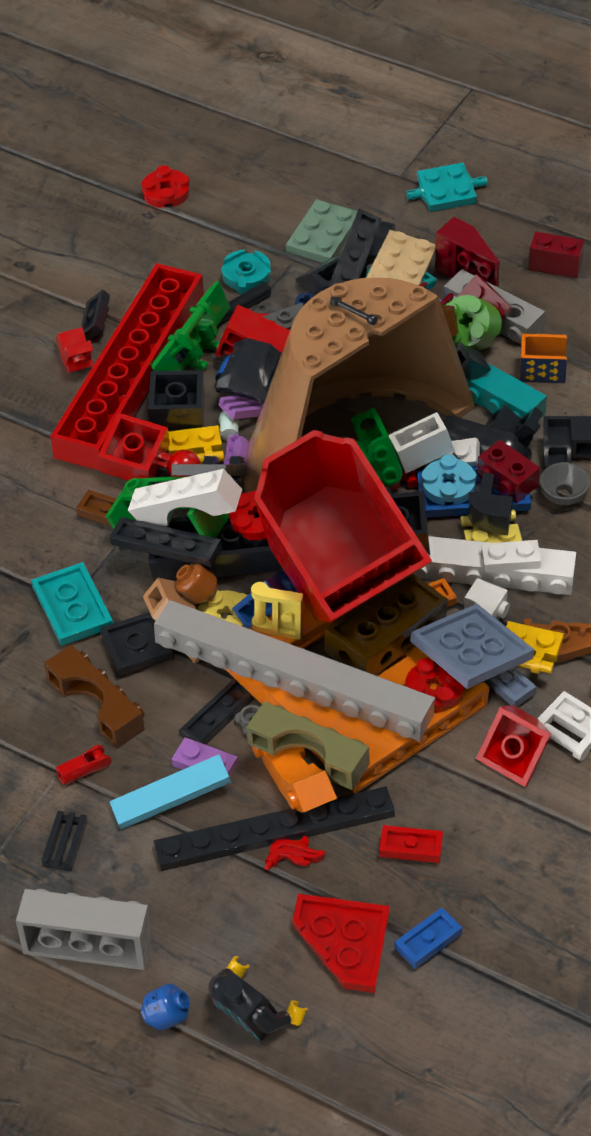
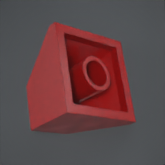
[476,705,552,787]

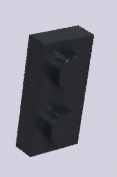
[81,290,110,341]

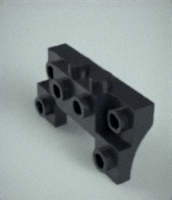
[543,416,591,470]

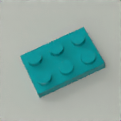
[31,562,113,646]

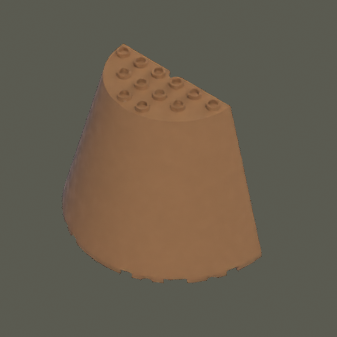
[243,277,474,493]

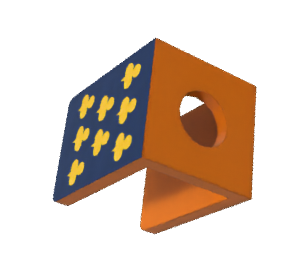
[520,333,567,383]

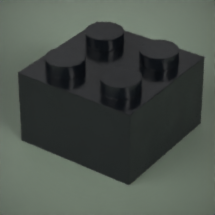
[148,370,205,431]

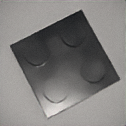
[100,612,173,676]

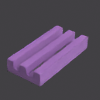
[218,395,263,420]

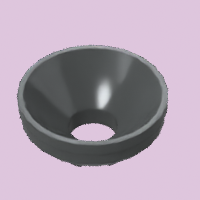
[540,462,590,505]

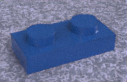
[395,907,463,969]

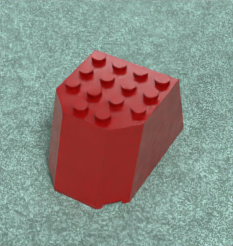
[254,430,432,622]

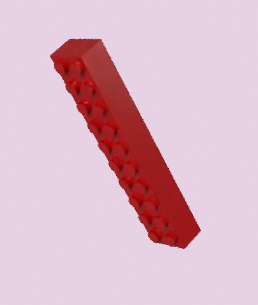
[50,263,204,471]

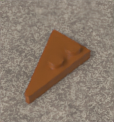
[522,618,591,664]

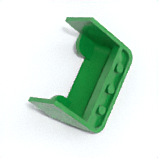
[105,476,242,538]

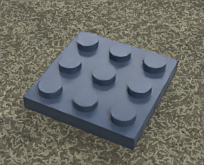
[410,604,534,689]

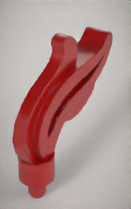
[264,836,325,870]

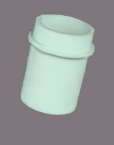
[218,411,239,441]

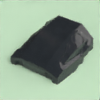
[216,338,282,404]

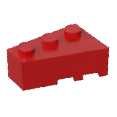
[214,305,290,357]

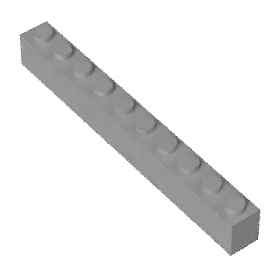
[154,600,435,741]

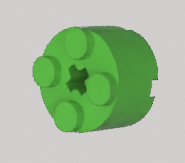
[445,295,502,351]

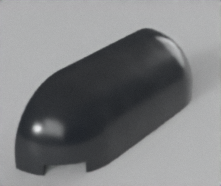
[442,416,532,461]

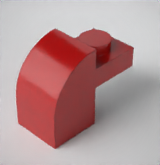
[56,327,94,373]

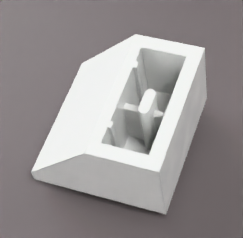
[389,412,455,473]

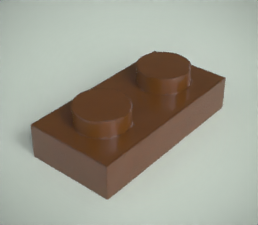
[76,490,116,526]

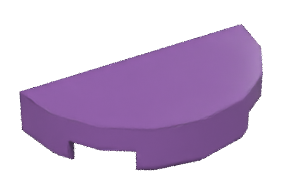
[224,434,249,464]

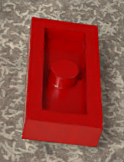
[379,825,443,863]

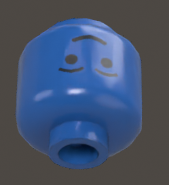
[141,984,190,1031]

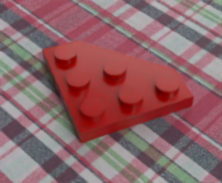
[293,894,390,993]

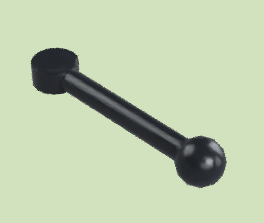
[330,296,378,325]

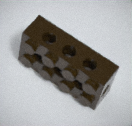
[324,573,448,675]

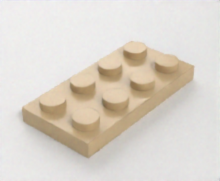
[366,230,435,285]

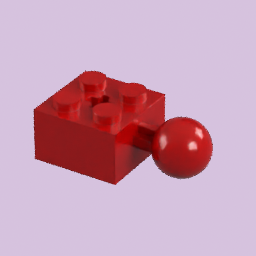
[98,413,201,481]

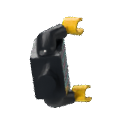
[208,956,308,1041]

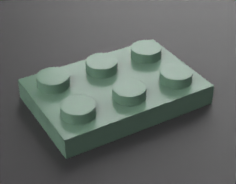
[286,199,357,263]

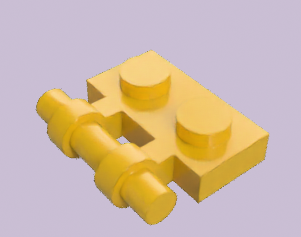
[168,425,224,464]
[506,621,564,674]

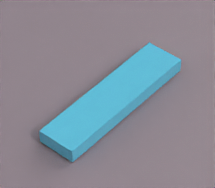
[109,754,231,830]

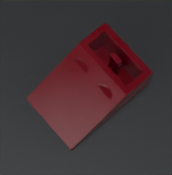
[435,216,500,288]

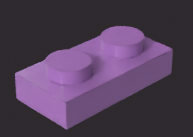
[172,737,238,777]

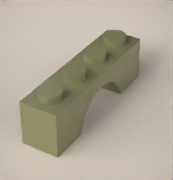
[246,701,370,790]

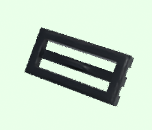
[42,811,88,871]

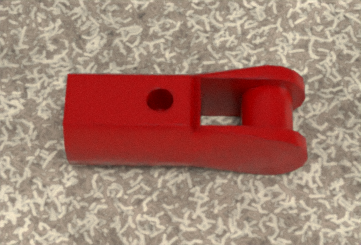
[56,745,112,786]

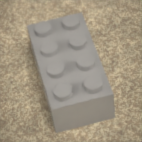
[16,889,152,970]

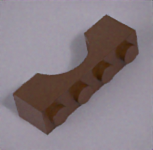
[44,645,145,749]

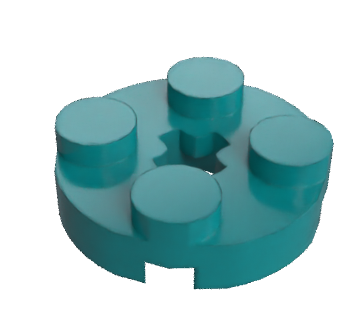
[221,250,271,294]

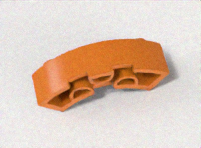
[251,746,337,812]

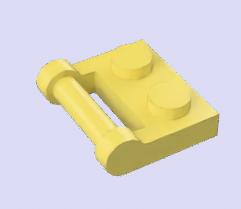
[251,582,303,640]

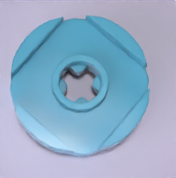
[422,454,476,505]

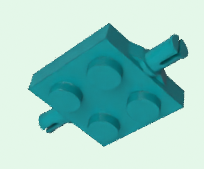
[406,163,488,212]

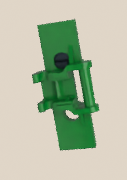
[151,281,230,371]

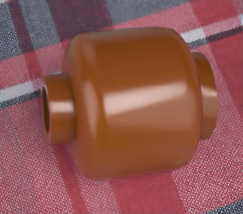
[176,563,217,604]

